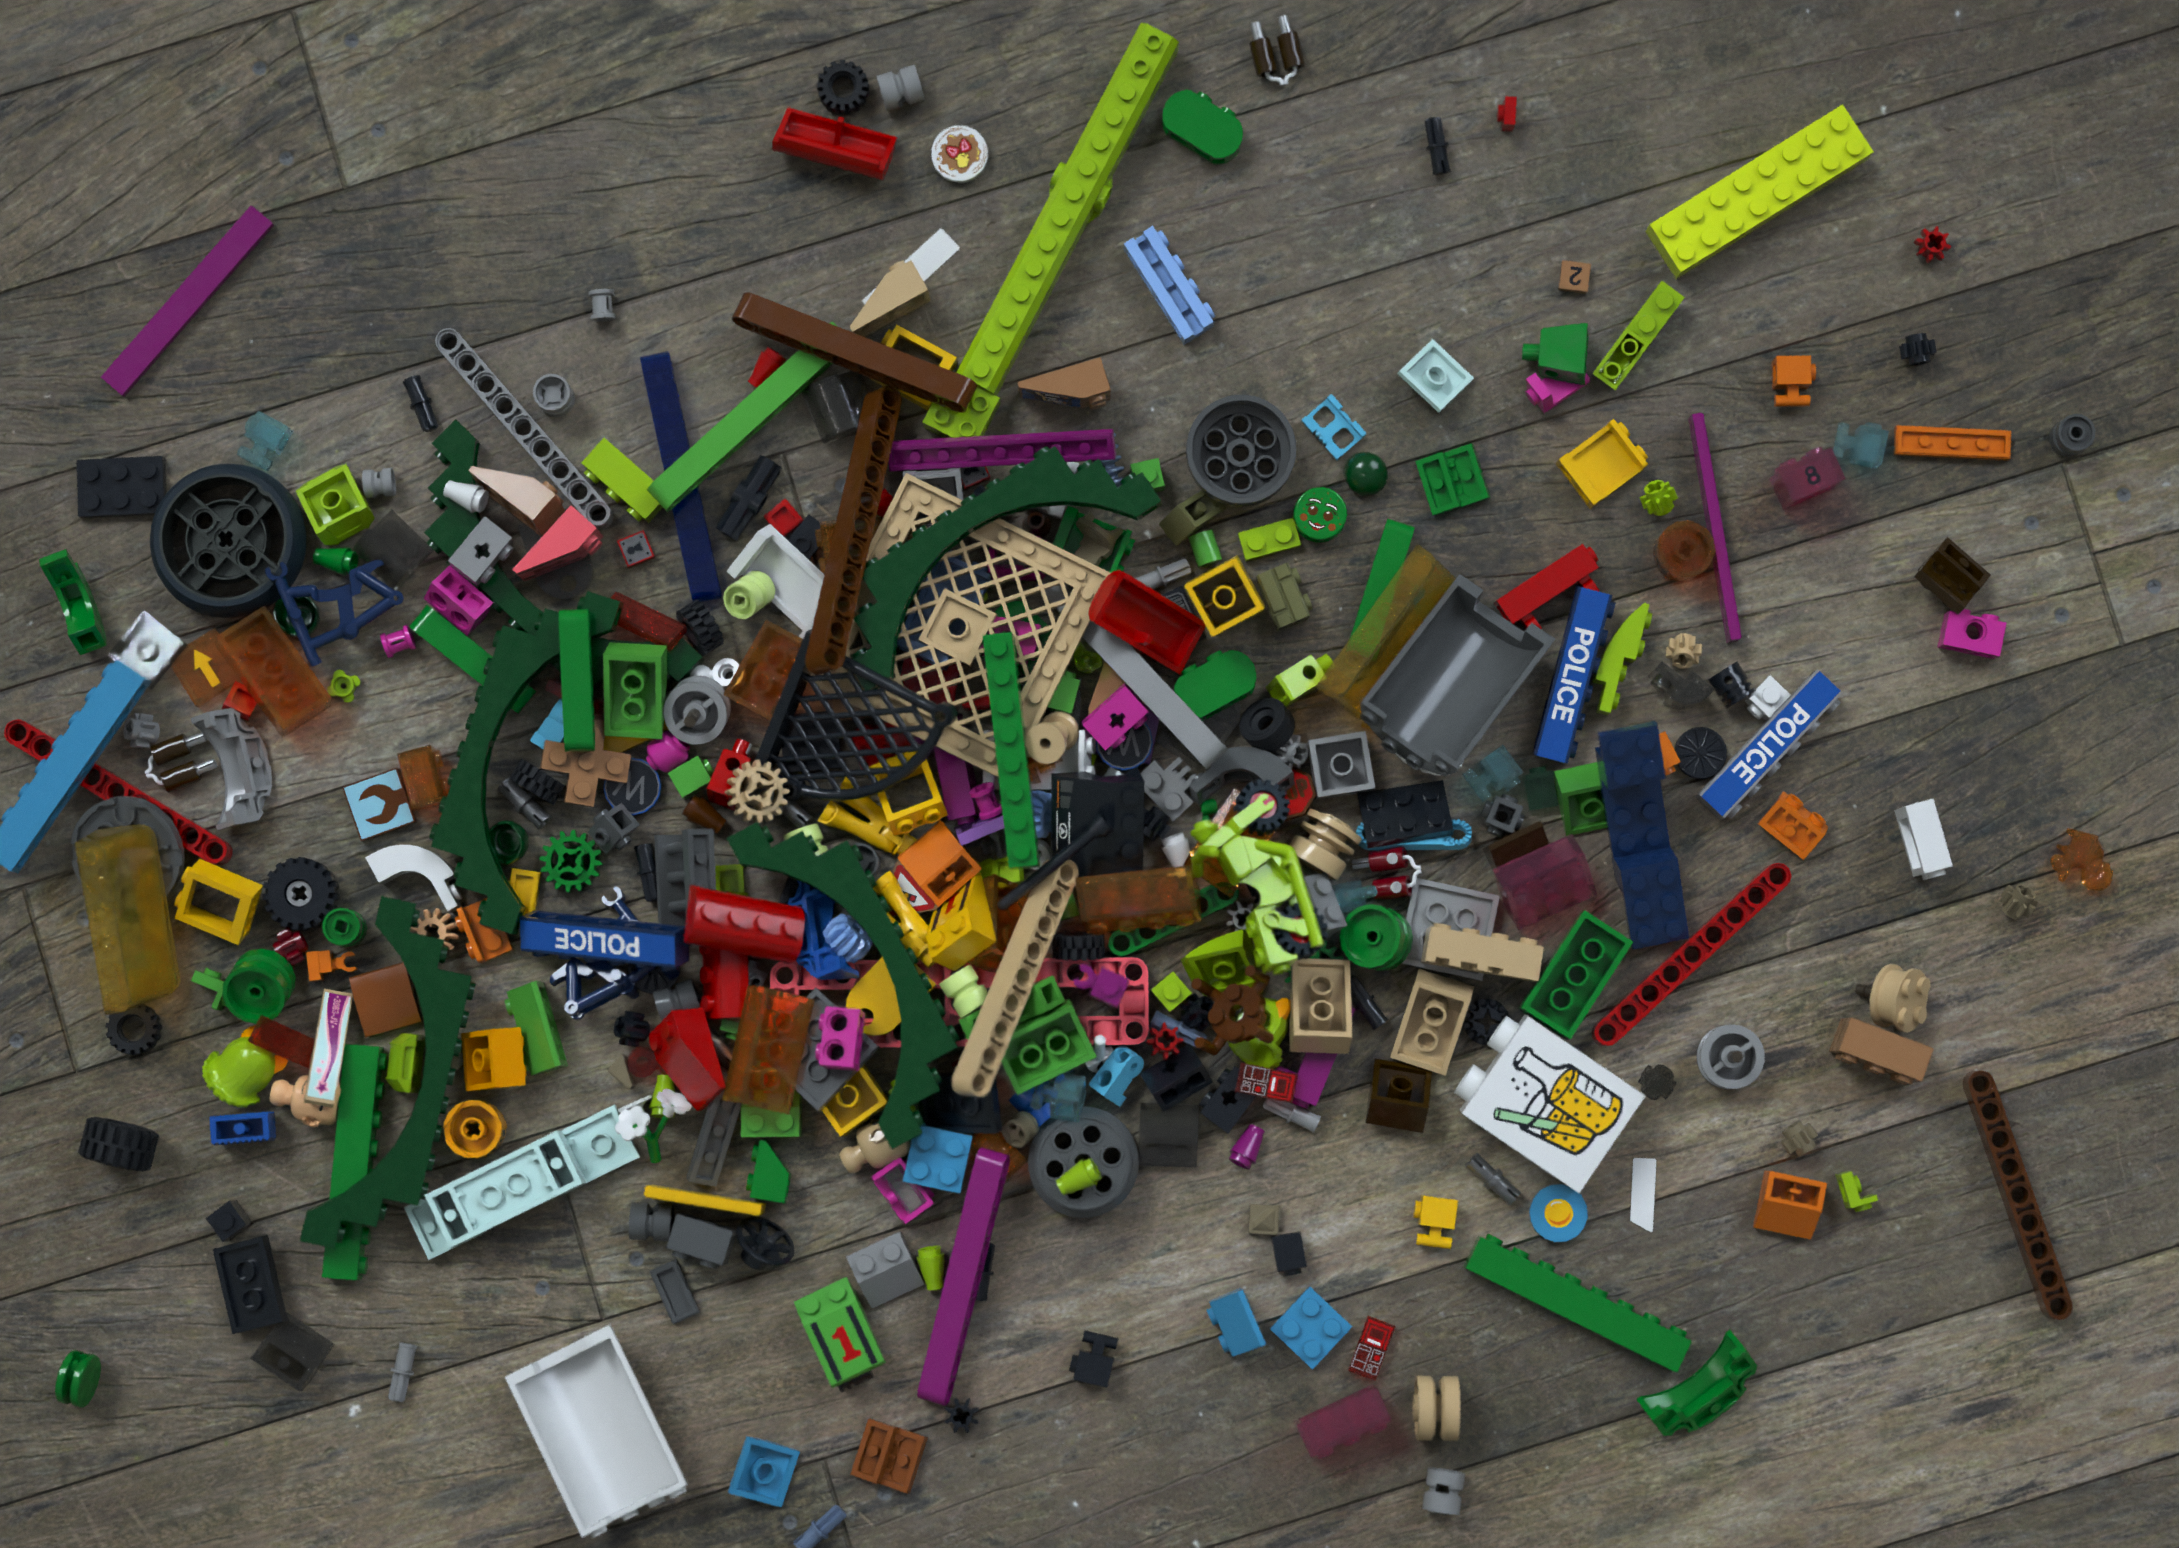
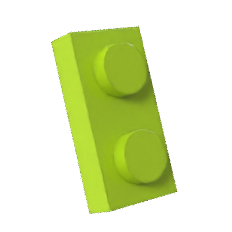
[1238,518,1301,562]

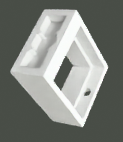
[1894,799,1953,880]

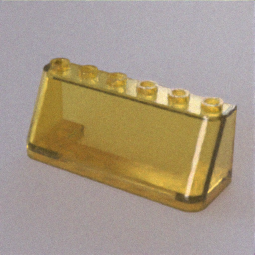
[1316,544,1456,719]
[75,824,180,1015]

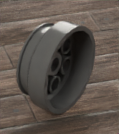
[1186,395,1296,507]
[1028,1107,1139,1218]

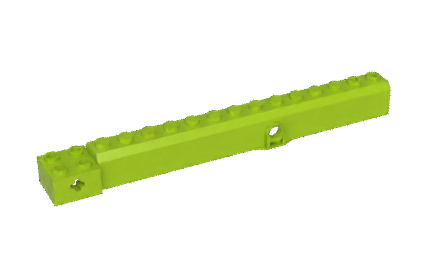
[922,23,1179,438]

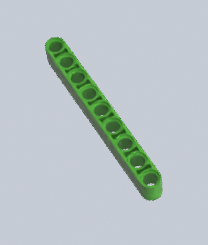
[647,321,838,512]

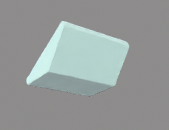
[1397,339,1474,413]

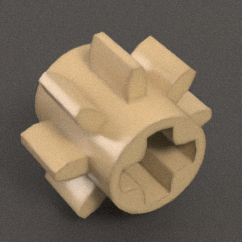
[1666,633,1702,669]

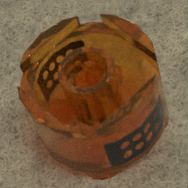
[1653,520,1715,582]

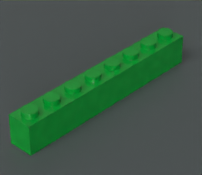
[983,632,1040,870]
[322,1044,388,1280]
[1463,1233,1692,1373]

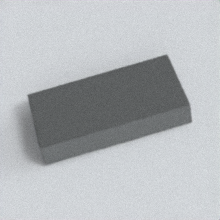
[649,1259,700,1324]

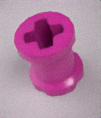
[380,625,416,658]
[969,782,1002,820]

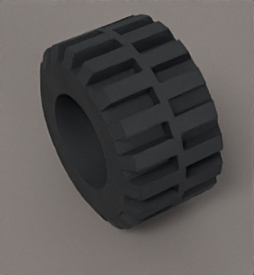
[78,1117,159,1172]

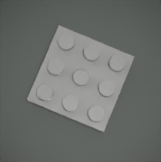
[1401,878,1500,981]

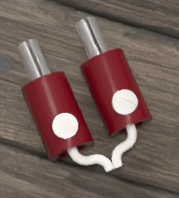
[1352,846,1422,901]

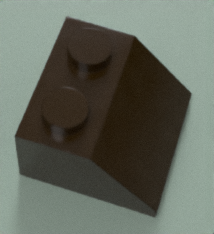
[1483,821,1552,882]
[1365,1058,1432,1133]

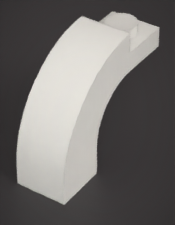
[365,845,462,912]

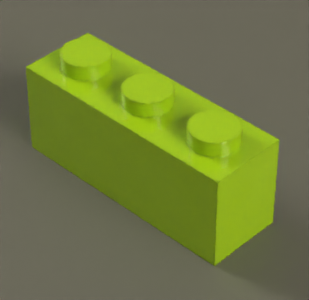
[581,438,663,523]

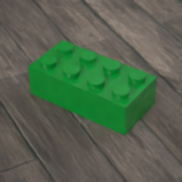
[1518,910,1633,1040]

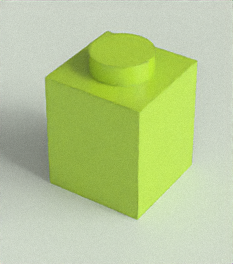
[1151,971,1192,1013]

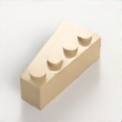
[1421,923,1544,982]

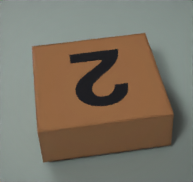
[1558,260,1591,294]

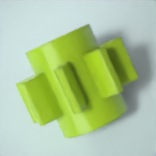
[1640,480,1678,516]

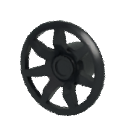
[736,1217,795,1270]

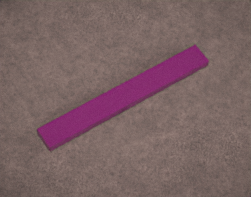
[101,205,274,397]
[1688,413,1742,643]
[888,429,1117,472]

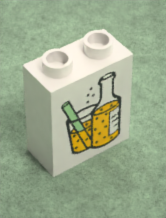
[1454,1014,1645,1193]

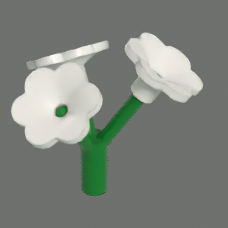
[615,1089,692,1163]

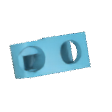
[530,698,564,749]
[1088,1045,1144,1107]

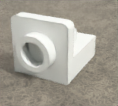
[1745,675,1791,721]

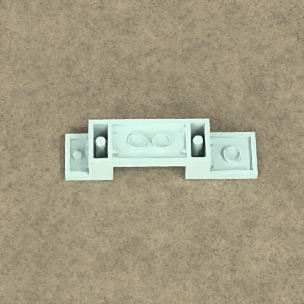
[404,1105,640,1260]

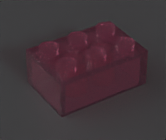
[1492,834,1597,930]
[1294,1384,1391,1460]

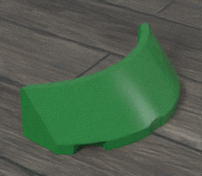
[1636,1330,1757,1436]

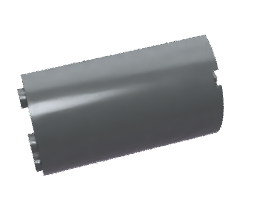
[1360,574,1555,776]

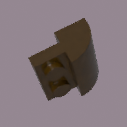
[1914,537,1991,615]

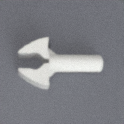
[1085,1035,1114,1073]

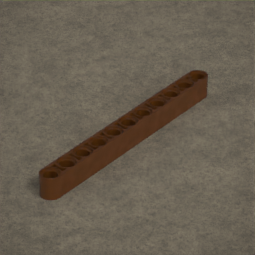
[805,385,902,675]

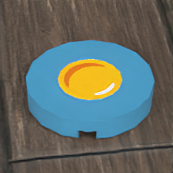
[1529,1184,1588,1242]

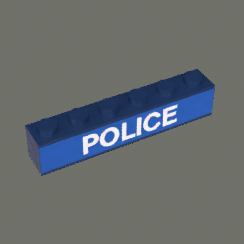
[1532,586,1616,764]
[520,910,689,971]

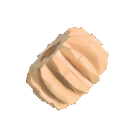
[410,908,459,950]

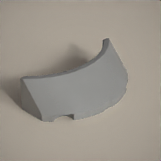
[191,708,272,831]

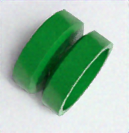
[1340,904,1413,971]
[222,948,296,1024]

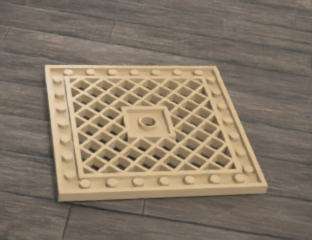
[808,473,1110,778]

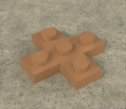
[540,719,631,807]

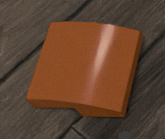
[349,962,422,1037]
[850,1418,928,1493]

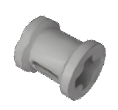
[588,289,616,322]

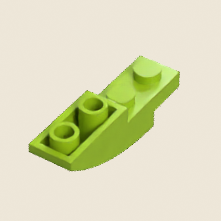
[1592,281,1685,390]
[1592,603,1652,715]

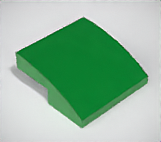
[1415,443,1490,516]

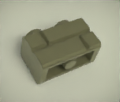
[1255,563,1313,631]

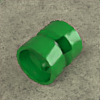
[322,908,367,947]

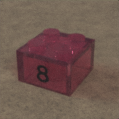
[1769,446,1846,510]

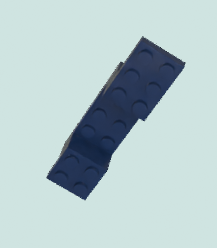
[1595,721,1689,950]

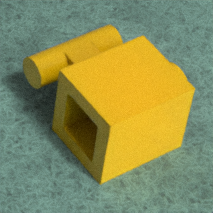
[1413,1195,1458,1249]

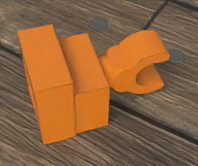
[306,950,357,982]

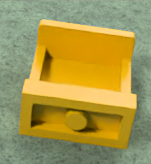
[1556,419,1648,509]

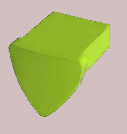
[715,864,749,897]

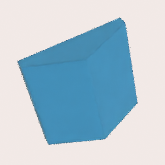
[728,1436,800,1508]

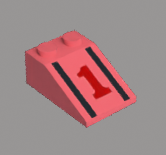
[512,505,604,582]

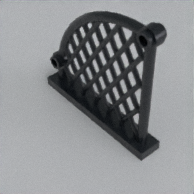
[755,629,957,801]

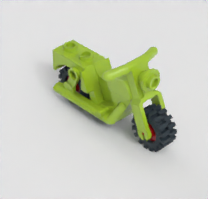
[1190,779,1328,975]

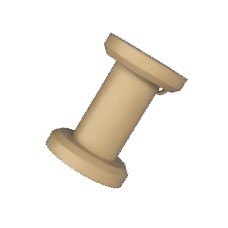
[1025,711,1079,764]

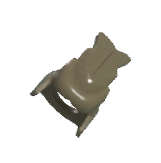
[1074,512,1123,566]

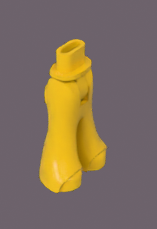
[817,777,917,856]
[873,871,936,968]

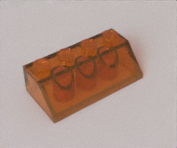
[1075,865,1201,935]
[722,985,815,1114]

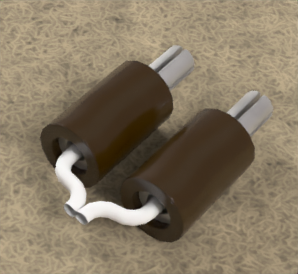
[1249,15,1305,86]
[145,732,217,793]

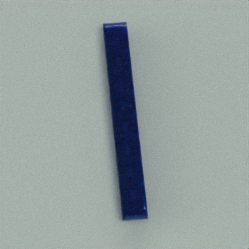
[640,351,722,603]

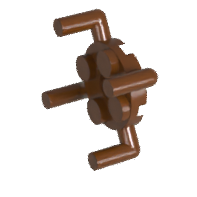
[1191,965,1274,1056]

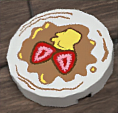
[932,126,988,183]

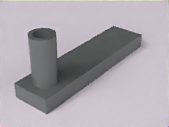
[686,1066,749,1187]

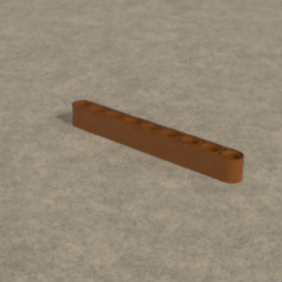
[732,292,977,413]
[1962,1070,2073,1320]

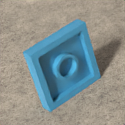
[903,1126,973,1194]
[1270,1286,1352,1369]

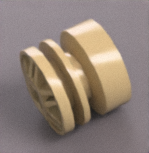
[1289,808,1362,882]

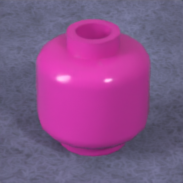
[646,730,690,773]

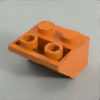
[897,819,982,907]
[1753,1170,1827,1240]

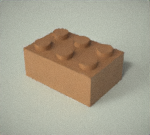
[1829,1017,1934,1085]

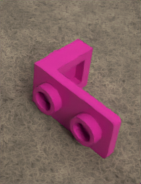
[1525,373,1590,413]

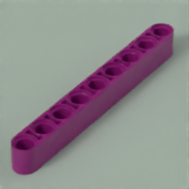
[917,1147,1010,1406]

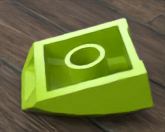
[296,463,375,545]
[1181,929,1261,996]
[385,1033,425,1093]

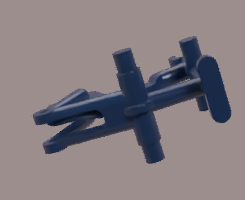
[265,560,404,667]
[550,886,679,1020]

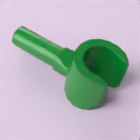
[1200,799,1218,821]

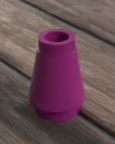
[1229,1124,1265,1170]

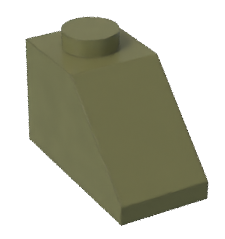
[1159,490,1226,546]

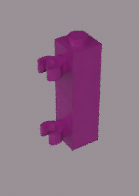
[913,713,980,825]
[1073,964,1129,1009]
[1274,1008,1355,1109]

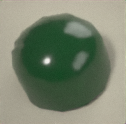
[1343,451,1388,496]
[273,597,320,638]
[490,820,529,865]

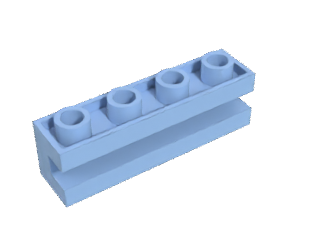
[1123,226,1215,345]

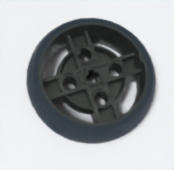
[150,464,306,618]

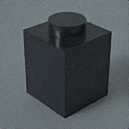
[205,1200,253,1242]
[1271,1231,1307,1276]

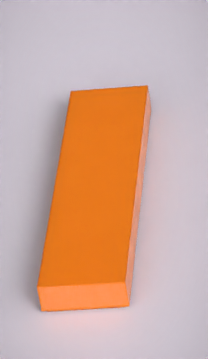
[1894,425,2011,461]

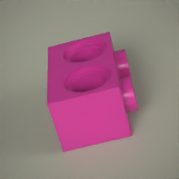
[424,565,493,636]
[815,1006,865,1071]

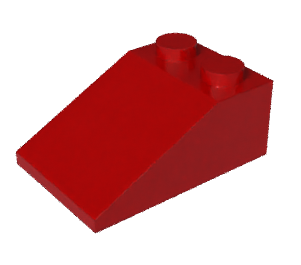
[649,1007,726,1111]

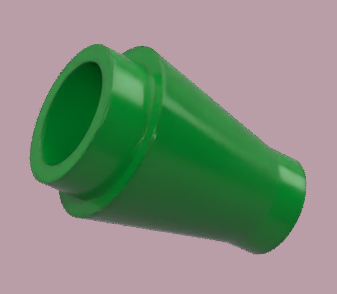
[313,548,358,576]

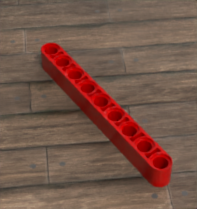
[4,719,233,865]
[1591,863,1791,1046]

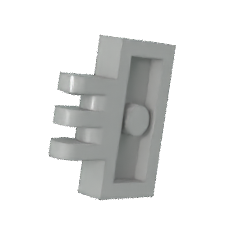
[1140,756,1197,822]

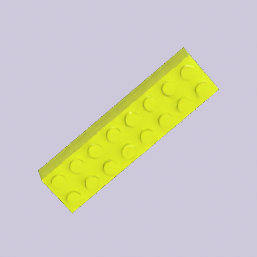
[1645,104,1874,279]

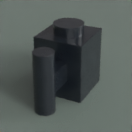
[1069,1330,1119,1388]

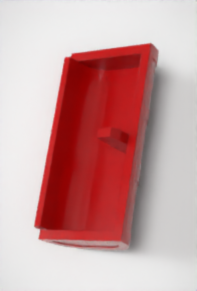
[772,108,897,181]
[1088,570,1206,675]
[684,885,805,964]
[699,947,750,1020]

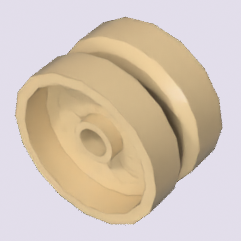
[1412,1376,1460,1441]

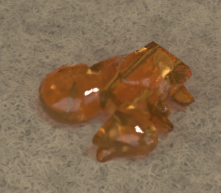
[2050,828,2113,891]

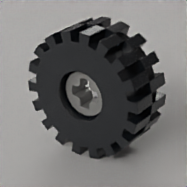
[262,857,340,931]

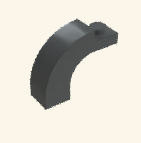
[1189,747,1295,805]

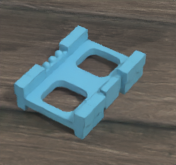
[1301,394,1366,461]

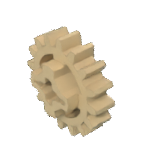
[725,760,790,823]

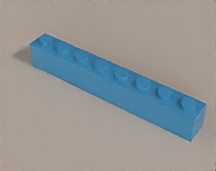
[0,659,151,873]

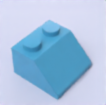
[1206,1287,1266,1357]

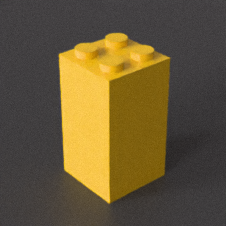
[1184,555,1265,637]

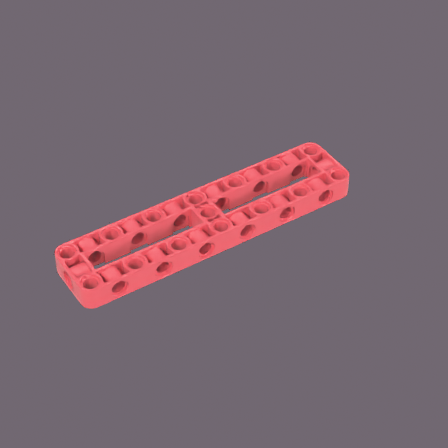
[770,957,1149,1048]

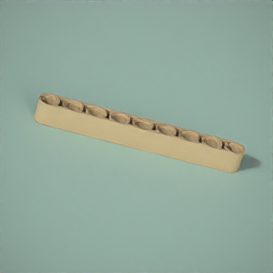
[952,860,1079,1097]

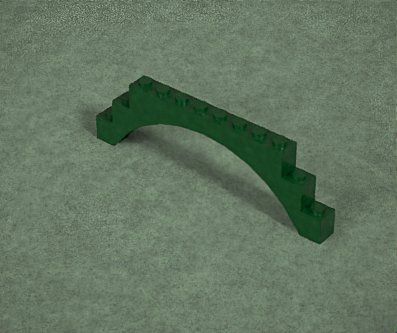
[424,419,705,693]
[851,446,1162,690]
[429,591,624,935]
[727,822,960,1150]
[300,896,476,1249]

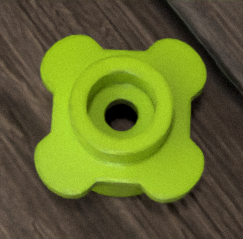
[327,670,361,703]

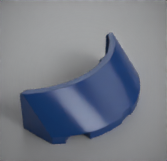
[788,880,860,980]

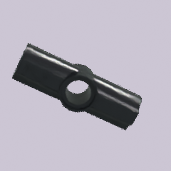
[716,455,782,542]

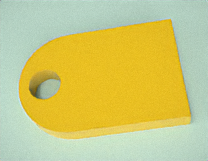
[846,957,937,1036]

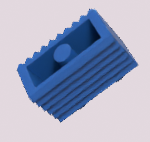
[210,1112,276,1145]

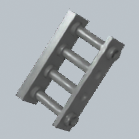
[654,829,716,947]

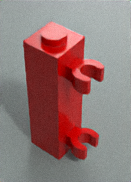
[1493,544,1599,630]

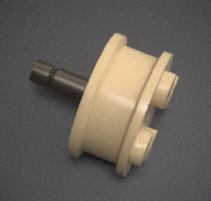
[1855,964,1931,1032]

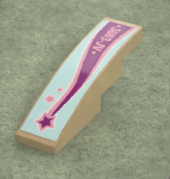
[304,989,353,1108]

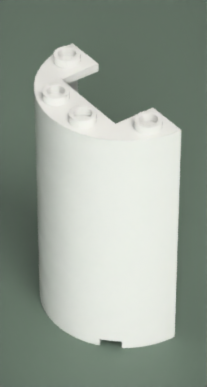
[505,1324,688,1538]

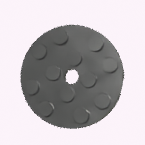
[70,796,184,911]

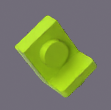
[1835,1171,1878,1212]

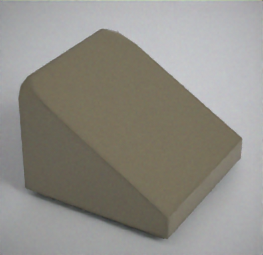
[608,1054,635,1089]

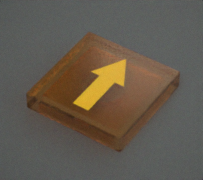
[166,628,247,707]

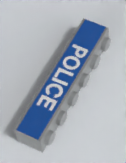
[1695,669,1843,820]

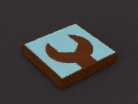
[342,768,417,842]

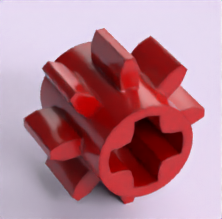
[1914,226,1951,263]
[1146,1022,1183,1060]

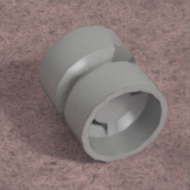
[876,65,925,111]
[533,374,575,417]
[1422,1467,1465,1515]

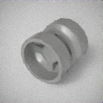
[362,467,396,499]

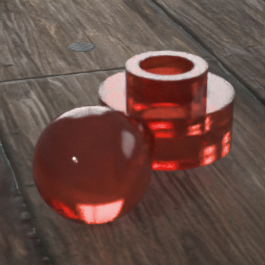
[627,1047,667,1078]

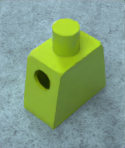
[1265,654,1335,708]

